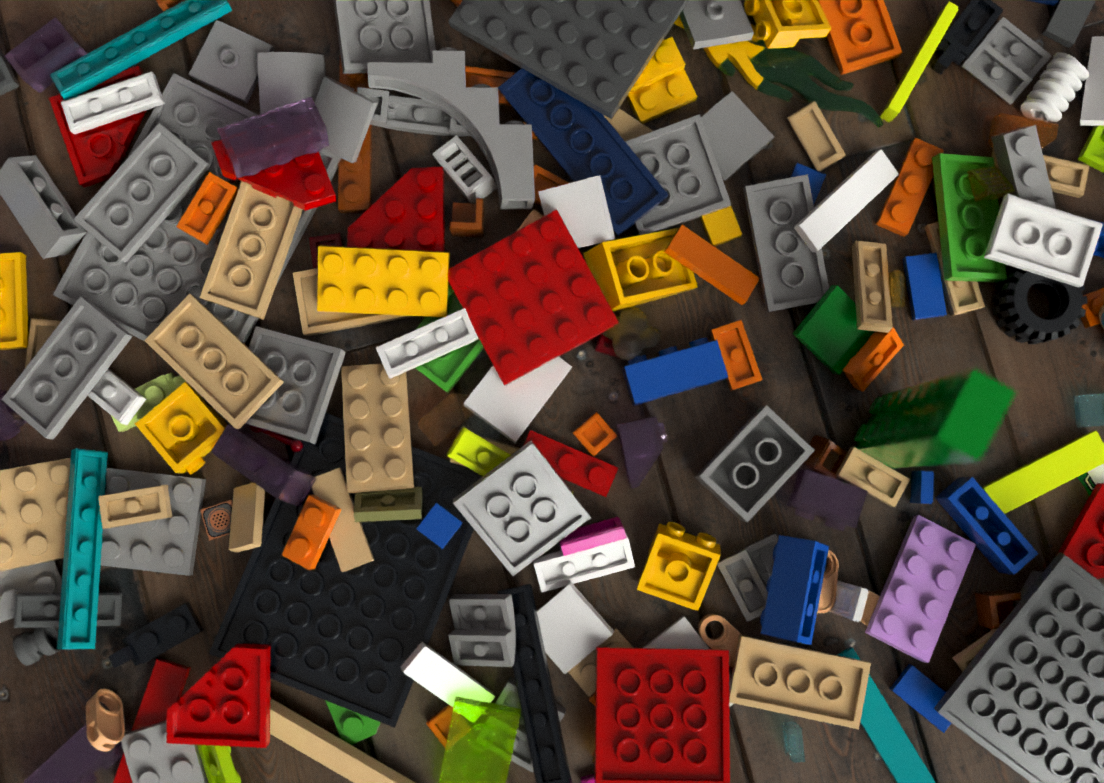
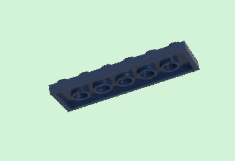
[498,68,668,237]

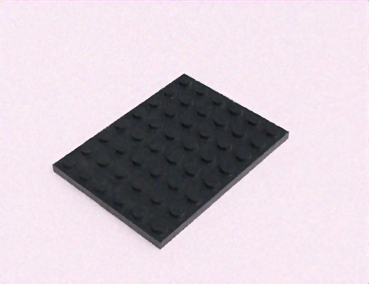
[209,413,483,728]

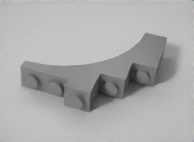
[367,47,535,209]

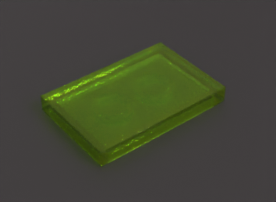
[439,696,521,783]

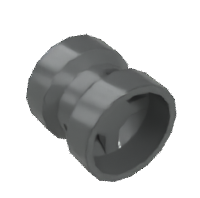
[13,627,61,666]

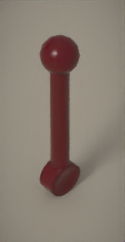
[250,425,303,452]

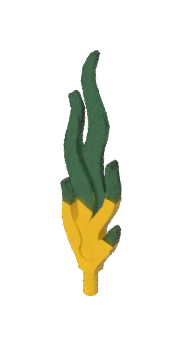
[674,16,883,127]

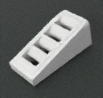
[432,135,497,203]
[829,580,869,622]

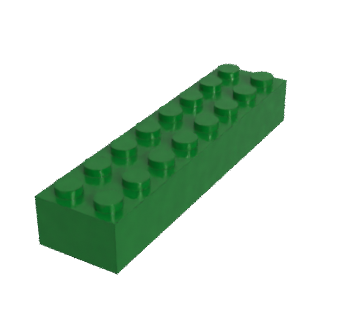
[854,368,1017,468]

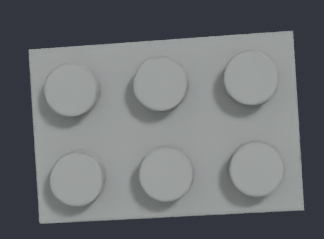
[695,405,815,522]

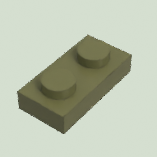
[353,487,423,522]

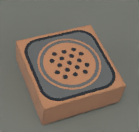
[200,500,233,541]

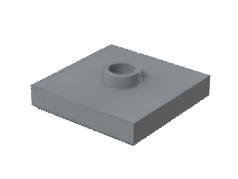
[679,0,754,49]
[189,20,275,104]

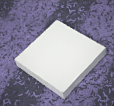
[539,175,615,248]
[537,582,614,674]

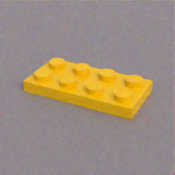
[317,245,450,317]

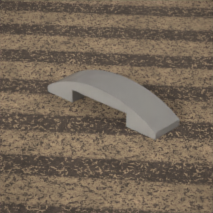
[357,87,471,136]

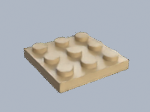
[0,458,71,572]

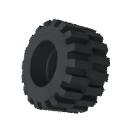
[992,268,1087,344]

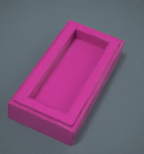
[560,517,626,556]

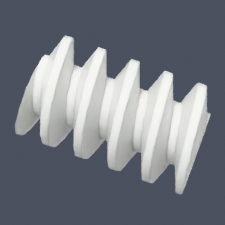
[1021,52,1089,124]

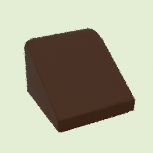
[803,435,847,482]

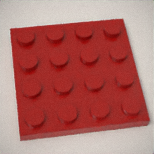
[448,209,619,386]
[594,647,730,783]

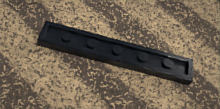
[497,584,572,783]

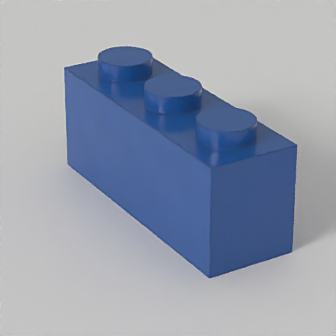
[622,337,728,406]
[935,477,1039,575]
[760,535,829,645]

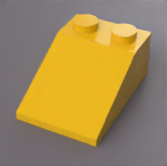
[584,228,698,311]

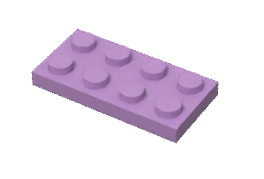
[865,515,976,663]

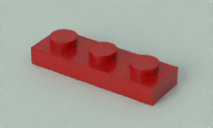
[523,430,618,497]

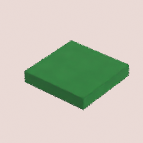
[792,285,875,375]

